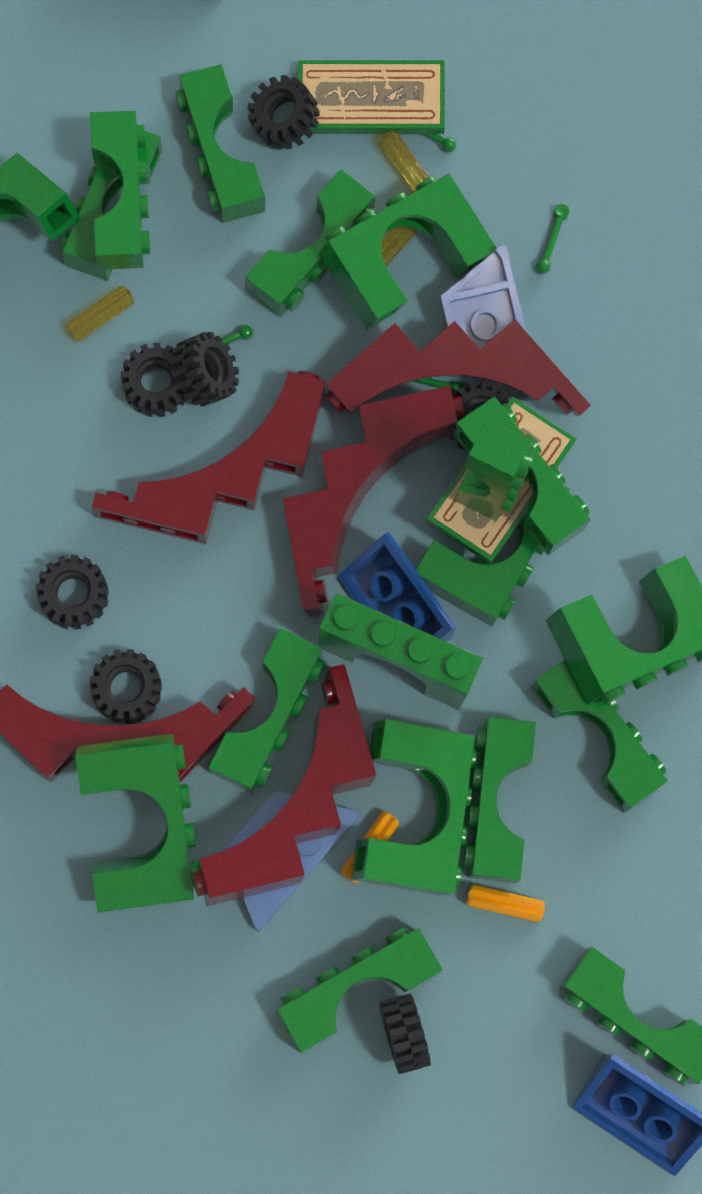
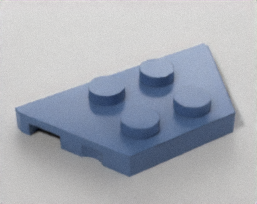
[440,245,526,349]
[224,790,360,932]

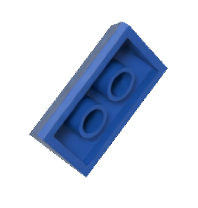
[337,532,456,670]
[572,1054,702,1176]

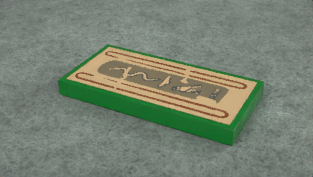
[298,60,445,134]
[426,397,577,565]

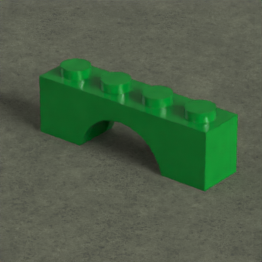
[175,64,265,223]
[90,111,150,270]
[60,131,162,281]
[245,169,376,317]
[454,396,591,556]
[454,419,533,521]
[209,627,326,794]
[531,660,668,813]
[463,716,536,883]
[277,926,443,1053]
[559,946,702,1086]

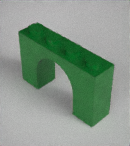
[0,153,80,242]
[319,173,497,330]
[416,486,570,627]
[545,555,702,704]
[317,593,483,710]
[351,719,477,895]
[75,734,198,913]

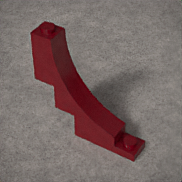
[326,319,591,416]
[92,371,326,544]
[283,386,465,617]
[192,664,377,907]
[0,684,255,783]

